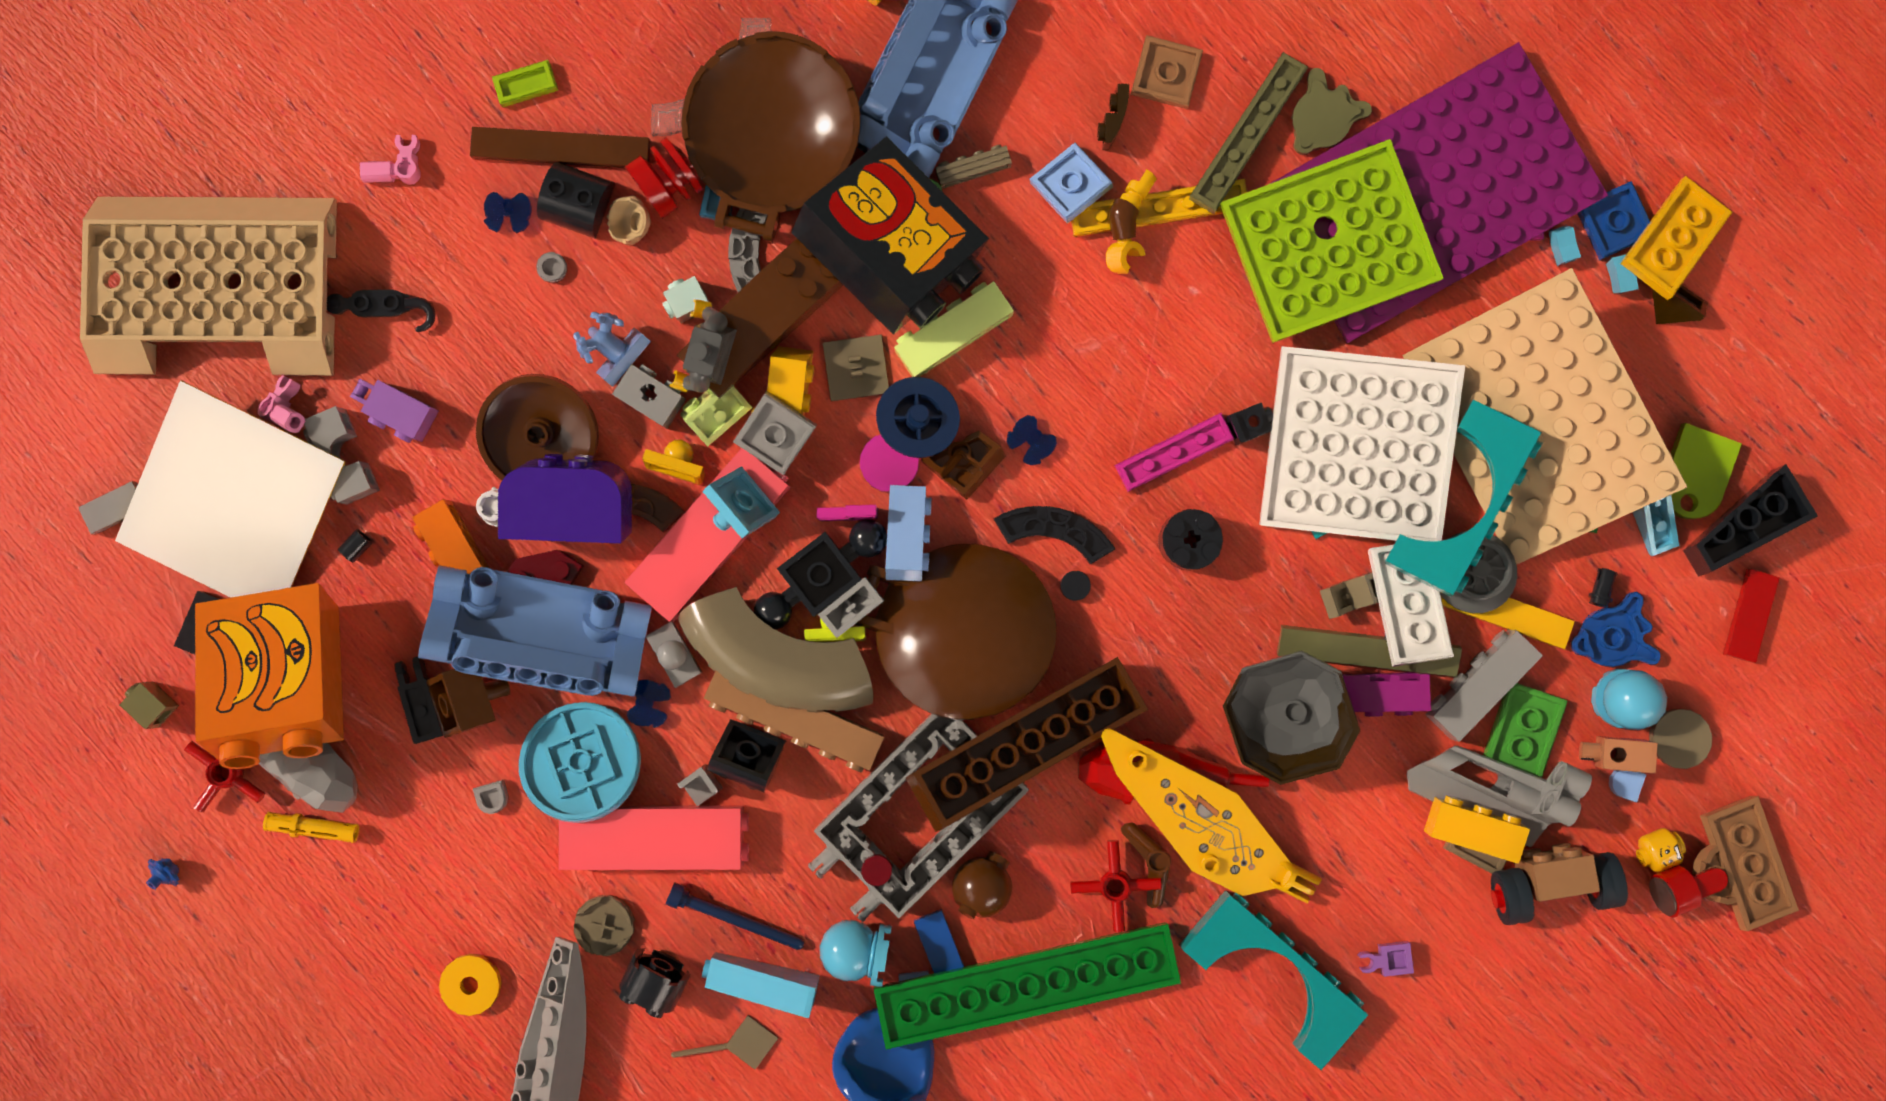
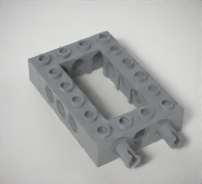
[808,714,1029,922]

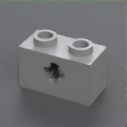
[612,364,686,429]

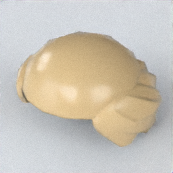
[607,196,651,246]

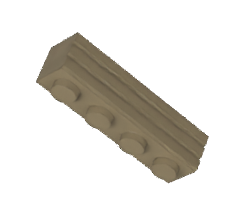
[936,145,1012,189]

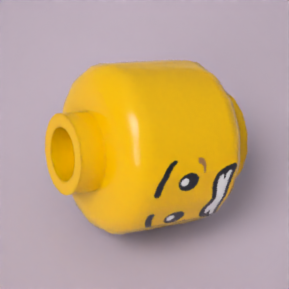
[1636,828,1686,873]

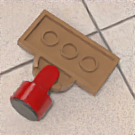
[1649,796,1799,931]

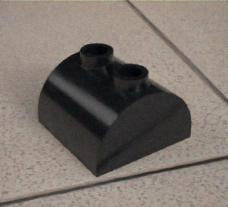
[537,162,615,239]
[708,719,786,793]

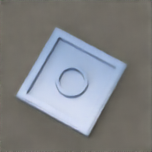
[1029,143,1113,224]

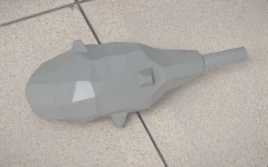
[259,743,358,813]

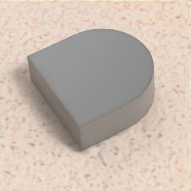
[473,780,508,814]

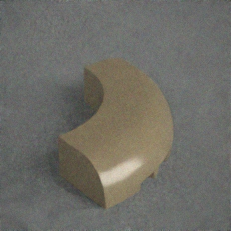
[678,587,873,712]

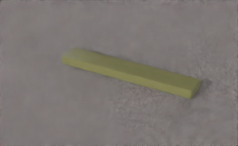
[1189,52,1308,214]
[1277,625,1462,677]

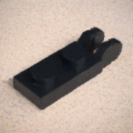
[394,656,444,744]

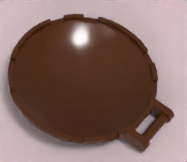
[681,31,861,242]
[855,544,1056,720]

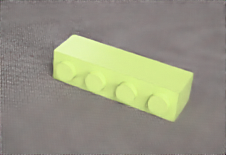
[894,281,1014,377]

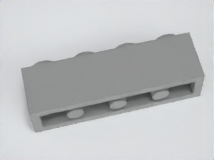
[1425,630,1543,742]

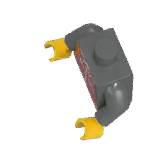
[669,299,737,392]

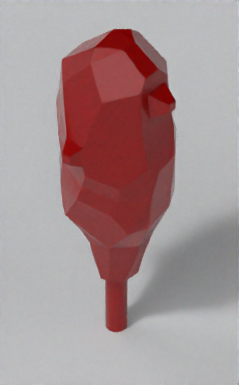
[1078,738,1269,805]

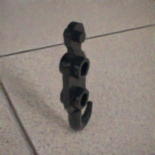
[327,290,436,332]

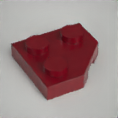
[507,550,584,585]

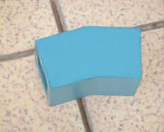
[1548,225,1581,266]
[1606,255,1639,293]

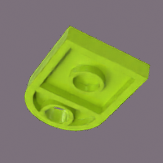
[1671,423,1742,519]

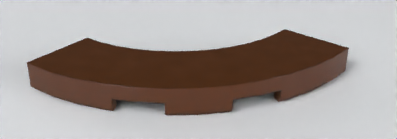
[631,484,686,532]

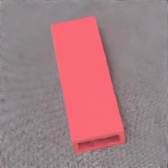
[624,448,791,622]
[559,805,749,870]

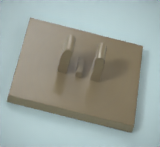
[823,335,889,401]

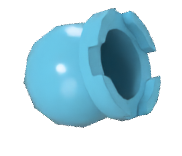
[1591,669,1668,730]
[820,920,892,987]

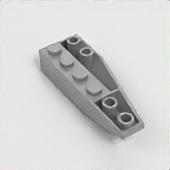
[511,937,586,1101]

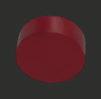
[861,854,892,886]

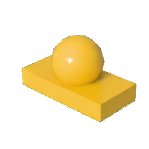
[642,440,705,485]

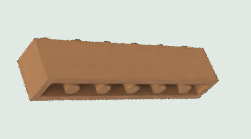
[704,671,885,772]

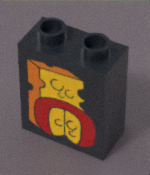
[791,136,989,335]

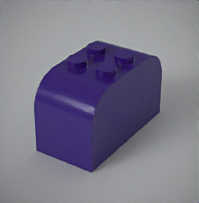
[498,454,632,543]

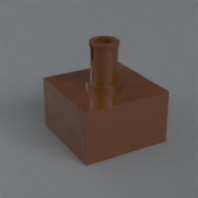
[426,669,510,738]

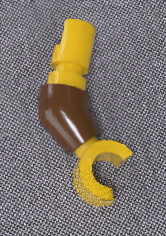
[1106,169,1157,274]

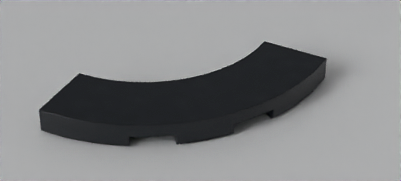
[993,506,1115,565]

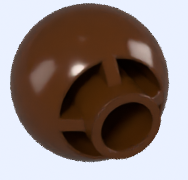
[952,851,1012,920]

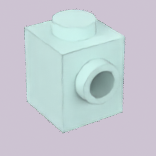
[662,276,709,323]

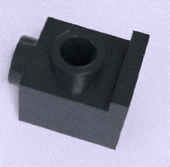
[1225,403,1273,445]

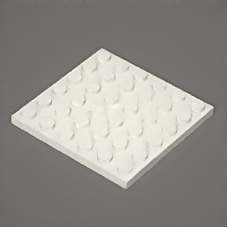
[1259,346,1465,541]

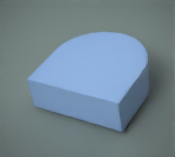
[1609,770,1647,803]

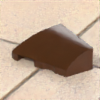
[921,431,1006,500]

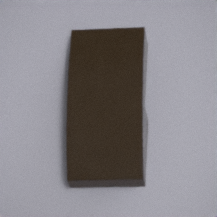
[1097,84,1130,150]

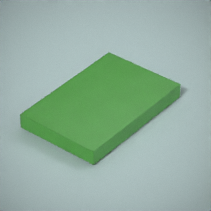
[1483,683,1568,778]

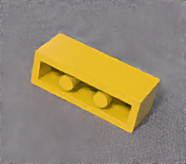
[1424,795,1530,864]

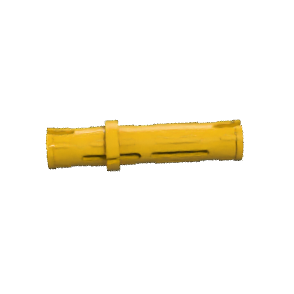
[263,812,360,843]

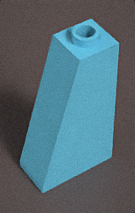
[702,952,820,1018]

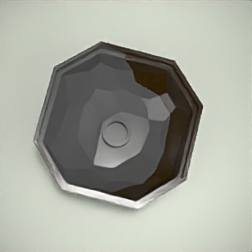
[1223,650,1361,785]

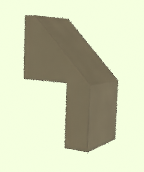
[1320,572,1378,619]

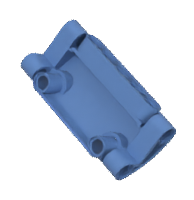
[857,0,1018,178]
[418,565,652,697]

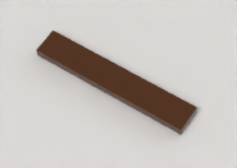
[470,127,651,168]

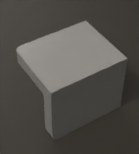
[677,764,723,806]

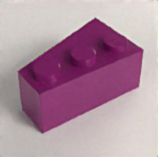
[1342,672,1431,717]

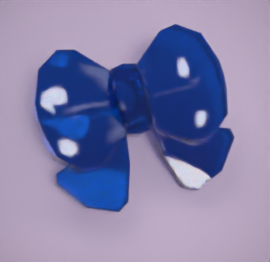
[484,192,532,233]
[1007,415,1057,465]
[627,679,671,728]

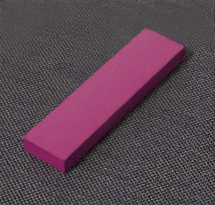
[1114,412,1235,492]

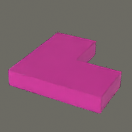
[817,505,878,521]

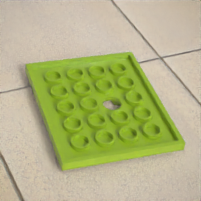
[1220,139,1444,343]

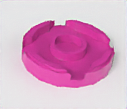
[860,435,919,492]

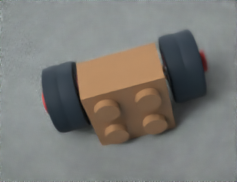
[1491,843,1628,925]

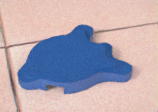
[1571,592,1661,667]

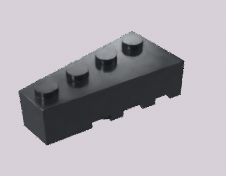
[1683,464,1818,577]

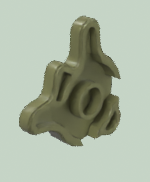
[1291,68,1372,155]

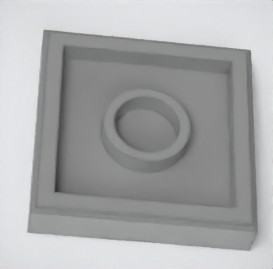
[733,391,817,475]

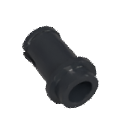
[1588,568,1618,608]

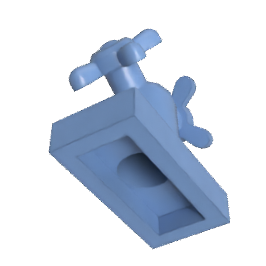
[573,312,651,387]

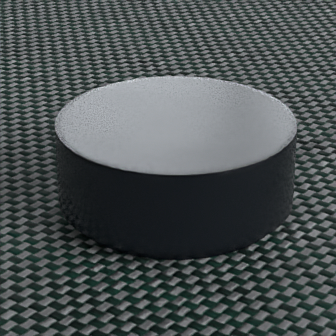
[1060,571,1091,601]

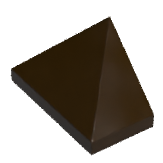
[1652,285,1708,324]

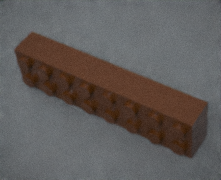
[905,657,1148,832]

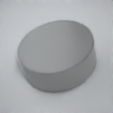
[536,252,567,283]

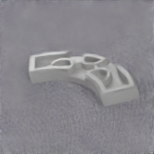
[728,208,768,292]

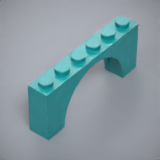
[1385,400,1543,597]
[1179,890,1368,1070]

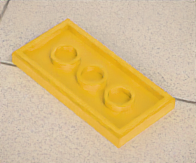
[1620,176,1732,300]

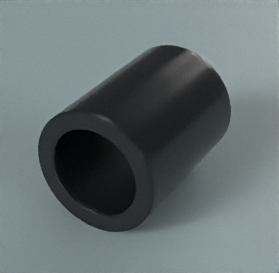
[338,529,373,563]

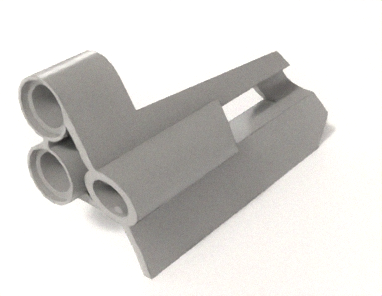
[1407,745,1592,848]

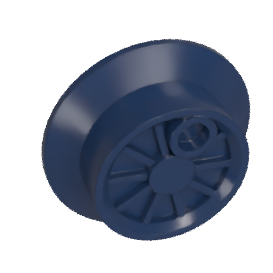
[876,377,960,458]

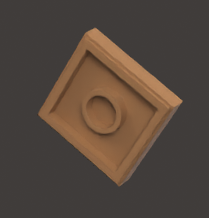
[1130,35,1203,109]

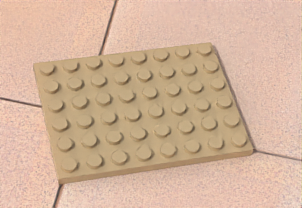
[1402,268,1687,565]

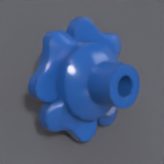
[146,858,179,890]

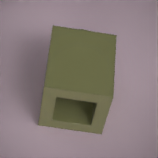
[119,682,179,730]

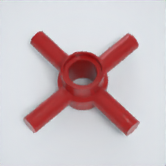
[184,741,266,812]
[1070,840,1162,932]

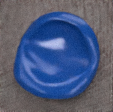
[832,1008,935,1101]

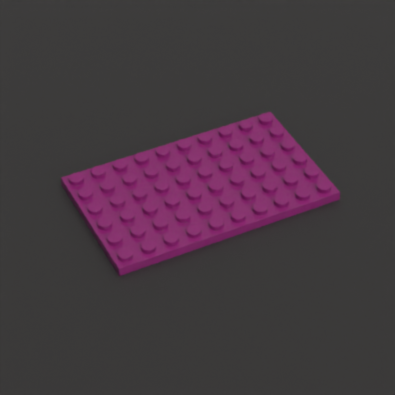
[1269,42,1608,343]

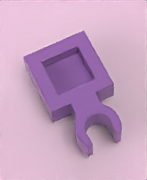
[1358,941,1414,977]

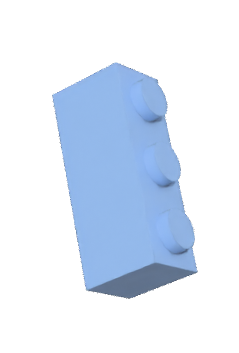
[885,485,932,581]

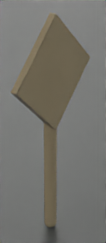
[671,1015,778,1069]

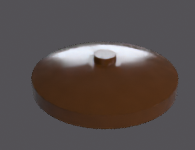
[476,374,599,480]

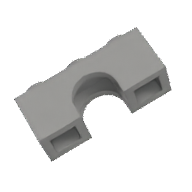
[303,406,380,505]

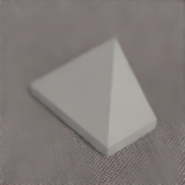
[818,577,884,638]

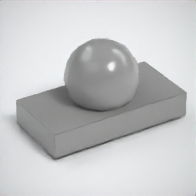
[646,622,702,688]

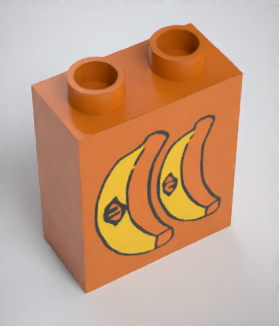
[195,583,344,769]

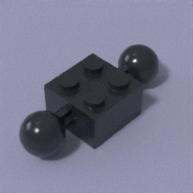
[754,519,887,630]

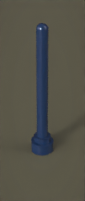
[665,882,804,950]

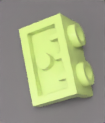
[680,386,752,447]

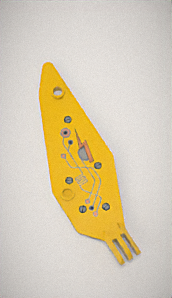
[1101,729,1322,904]

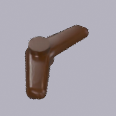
[1121,822,1171,908]

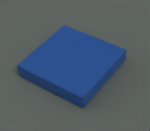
[1578,181,1650,260]

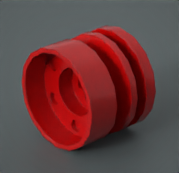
[624,137,703,219]

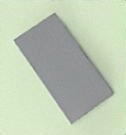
[78,481,138,535]

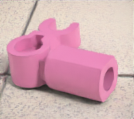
[360,135,421,185]
[258,375,306,433]

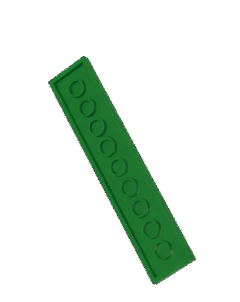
[873,922,1181,1049]

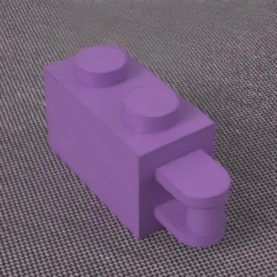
[350,379,439,443]

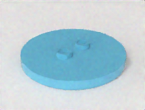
[519,702,641,823]

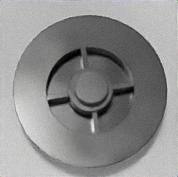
[1440,531,1517,613]

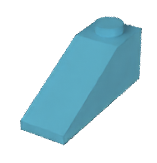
[1633,495,1679,556]

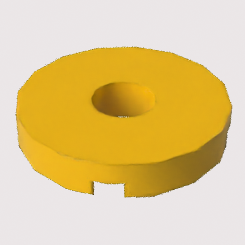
[439,954,502,1016]

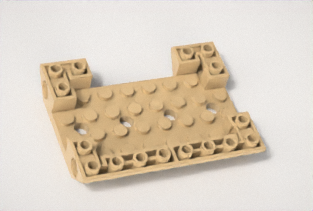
[80,197,337,376]

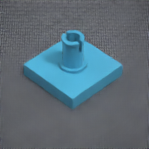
[702,467,780,538]

